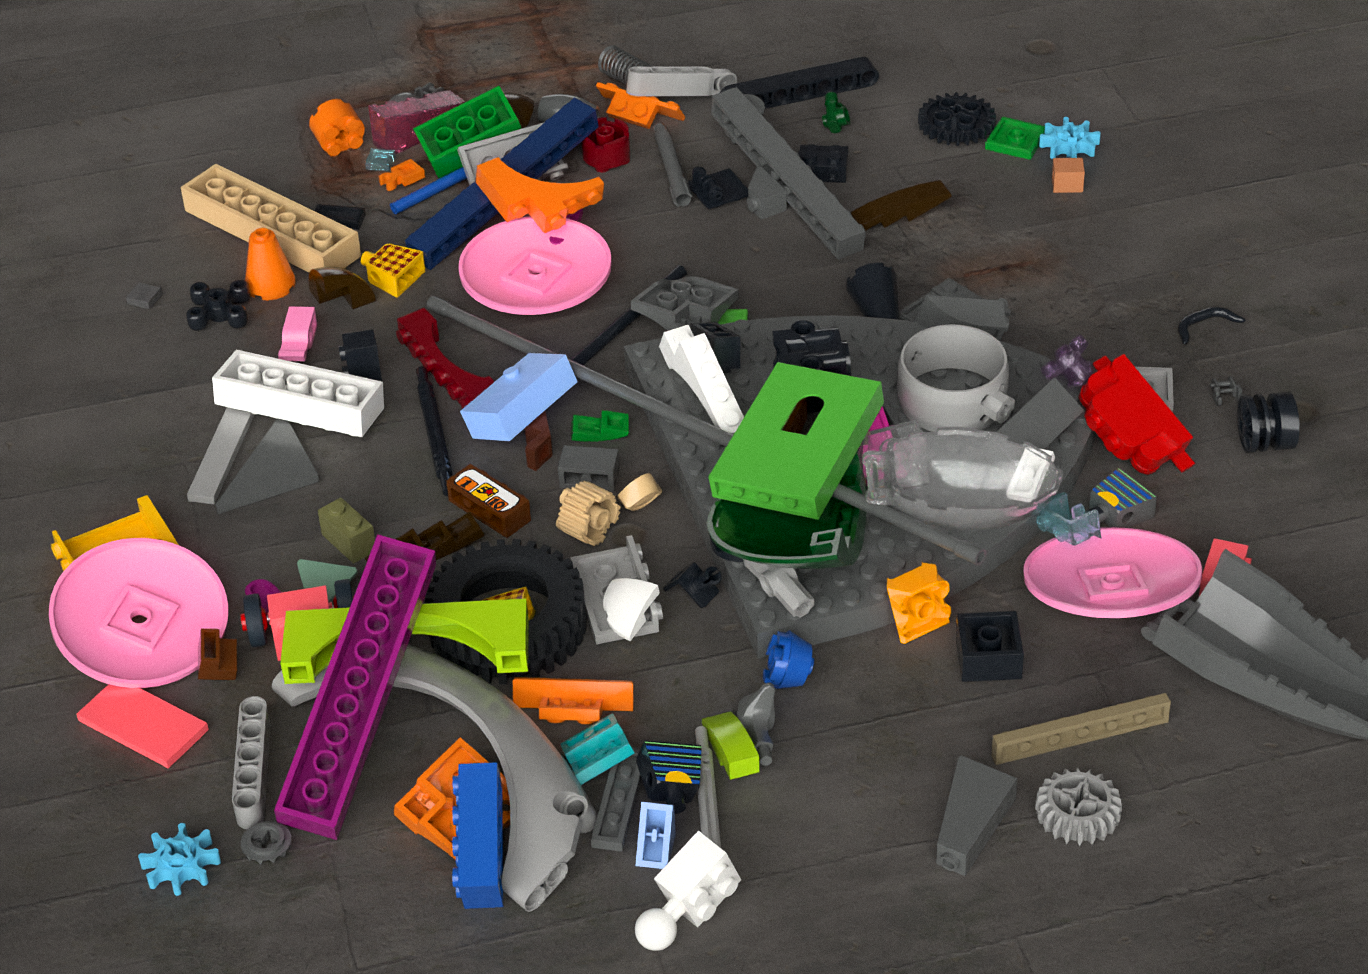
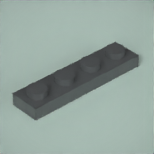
[591,747,642,852]

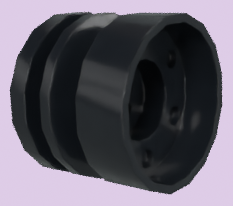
[1237,391,1300,453]

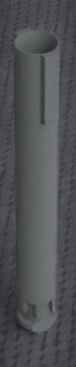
[653,122,693,207]

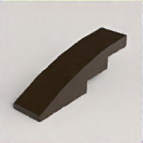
[850,180,952,231]
[365,512,485,561]

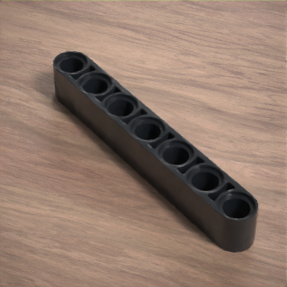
[720,57,879,109]

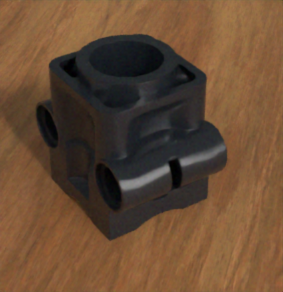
[772,320,851,413]

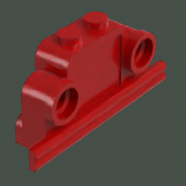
[1079,354,1195,474]

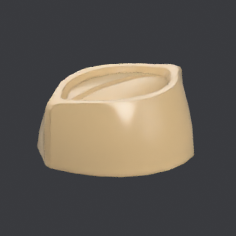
[617,473,662,511]

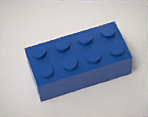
[452,762,503,909]

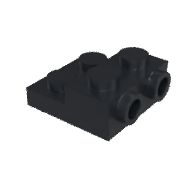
[798,144,848,183]

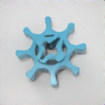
[1039,117,1101,159]
[138,823,221,896]

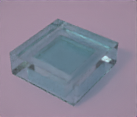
[365,148,395,171]

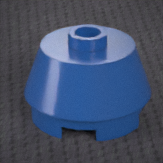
[763,630,814,689]

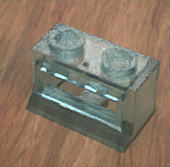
[1036,492,1102,546]

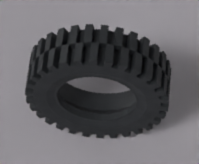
[424,539,587,684]

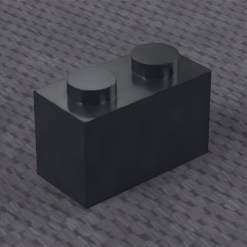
[338,329,382,381]

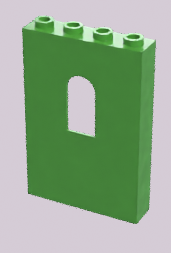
[708,362,884,520]

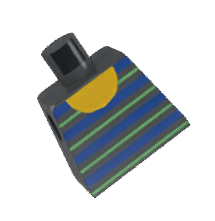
[1085,468,1157,528]

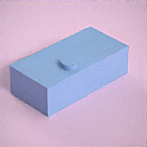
[460,353,578,441]

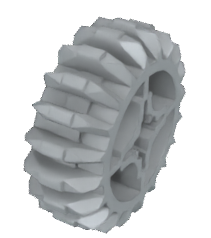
[1035,767,1122,846]

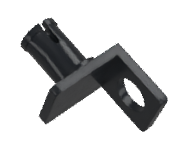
[663,562,722,608]

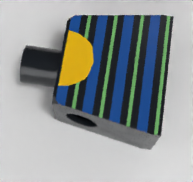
[636,740,702,814]

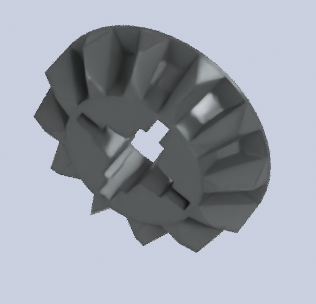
[241,821,292,865]

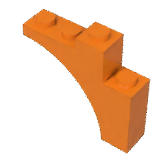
[476,157,604,233]

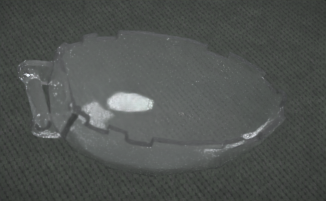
[862,427,1064,533]

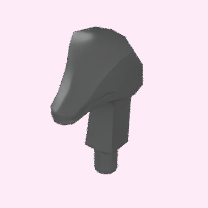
[737,683,776,766]

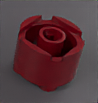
[581,117,630,173]

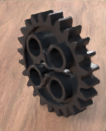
[918,92,996,146]

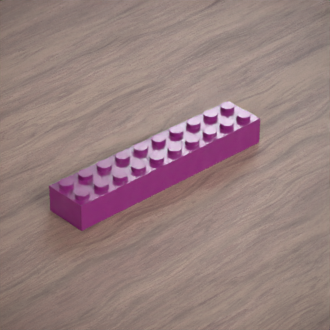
[274,534,436,840]

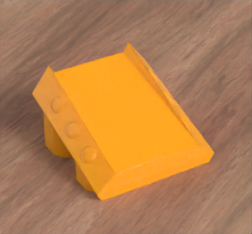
[887,562,951,644]

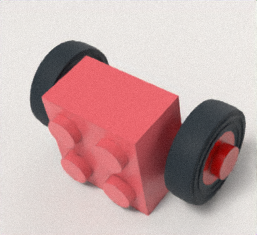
[240,579,355,661]

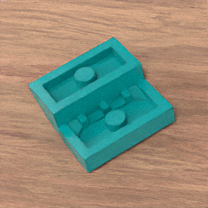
[560,713,635,785]

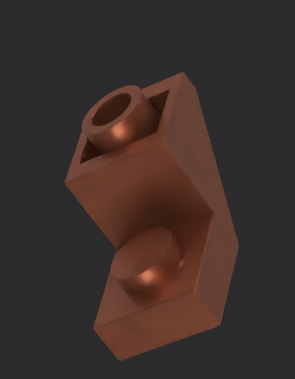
[524,411,553,471]

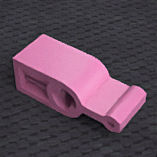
[278,307,317,362]

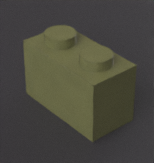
[318,497,375,564]

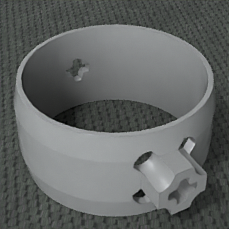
[897,324,1015,435]

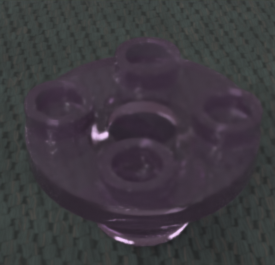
[1040,334,1094,387]

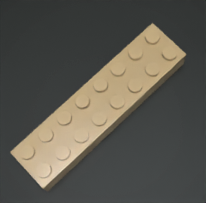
[181,164,361,272]

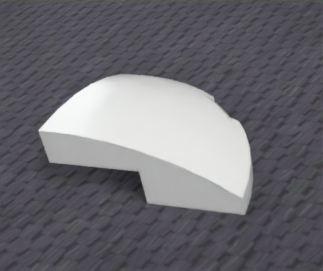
[603,578,660,641]

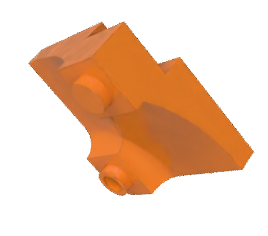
[394,737,510,860]

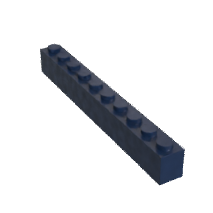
[405,98,598,270]

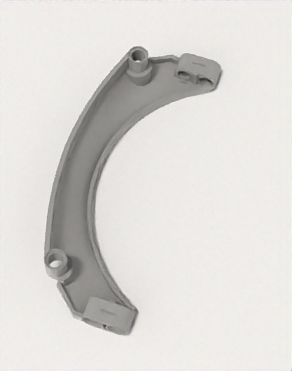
[272,644,598,912]

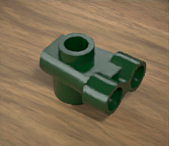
[822,92,850,133]

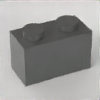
[558,445,620,492]

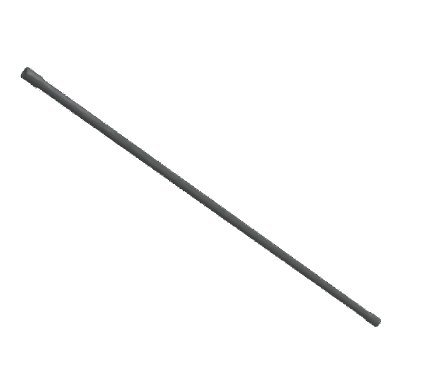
[427,295,986,566]

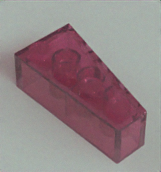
[368,90,465,157]

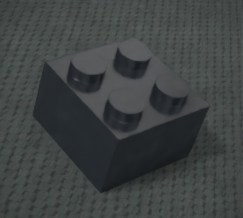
[955,611,1024,682]

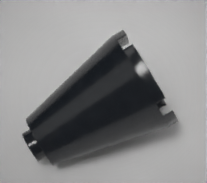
[846,262,899,320]

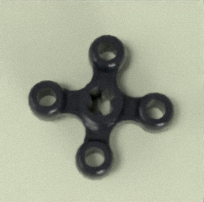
[186,280,251,331]

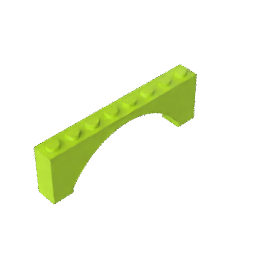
[280,598,529,684]

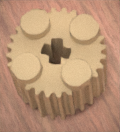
[556,481,621,546]

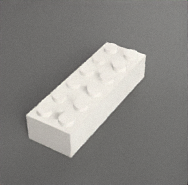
[212,350,384,437]

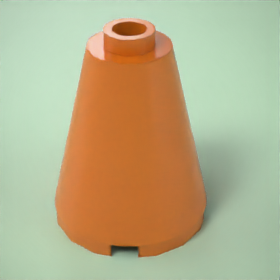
[245,228,296,301]

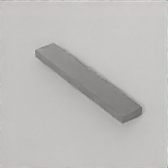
[187,407,255,504]

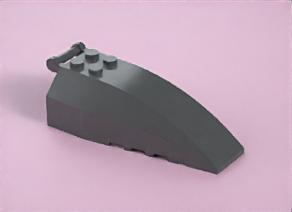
[1141,549,1368,740]

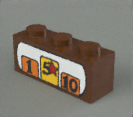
[446,464,531,538]

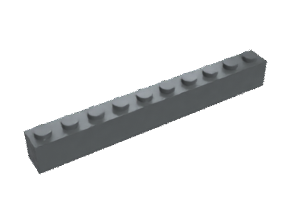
[711,87,866,260]

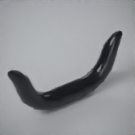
[1178,307,1246,344]

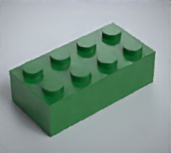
[413,86,522,179]

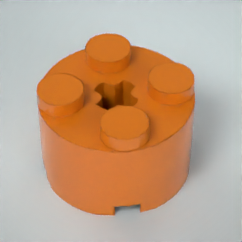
[309,99,365,157]

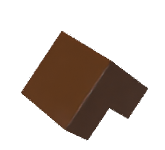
[198,628,237,680]

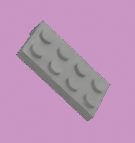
[457,123,568,185]
[571,535,663,645]

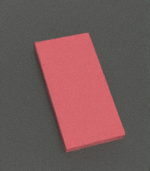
[77,684,209,769]

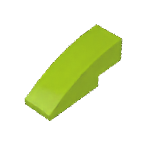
[702,711,760,780]

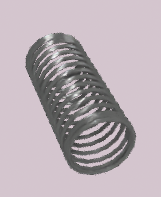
[598,45,657,97]

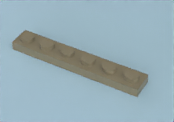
[991,693,1171,765]

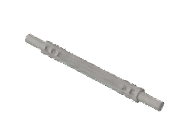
[695,726,721,848]

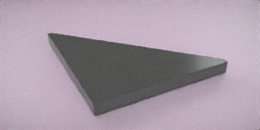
[215,418,319,514]

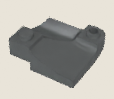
[631,276,739,331]

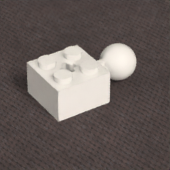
[635,831,741,951]

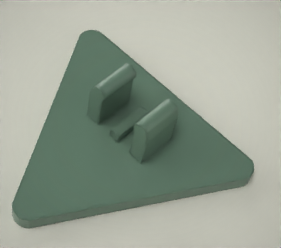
[297,559,358,602]

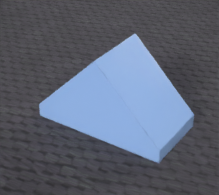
[636,802,676,869]

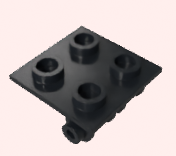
[688,166,748,209]

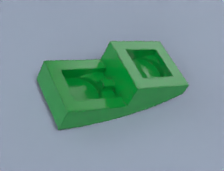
[571,410,629,442]

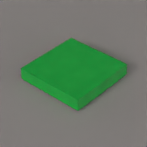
[985,117,1045,160]

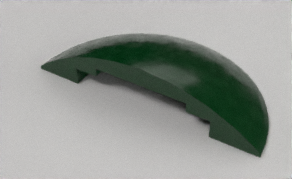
[707,441,866,569]

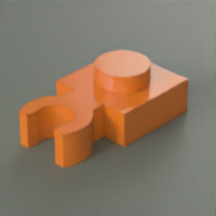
[379,159,425,191]

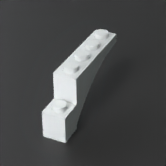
[659,325,744,435]

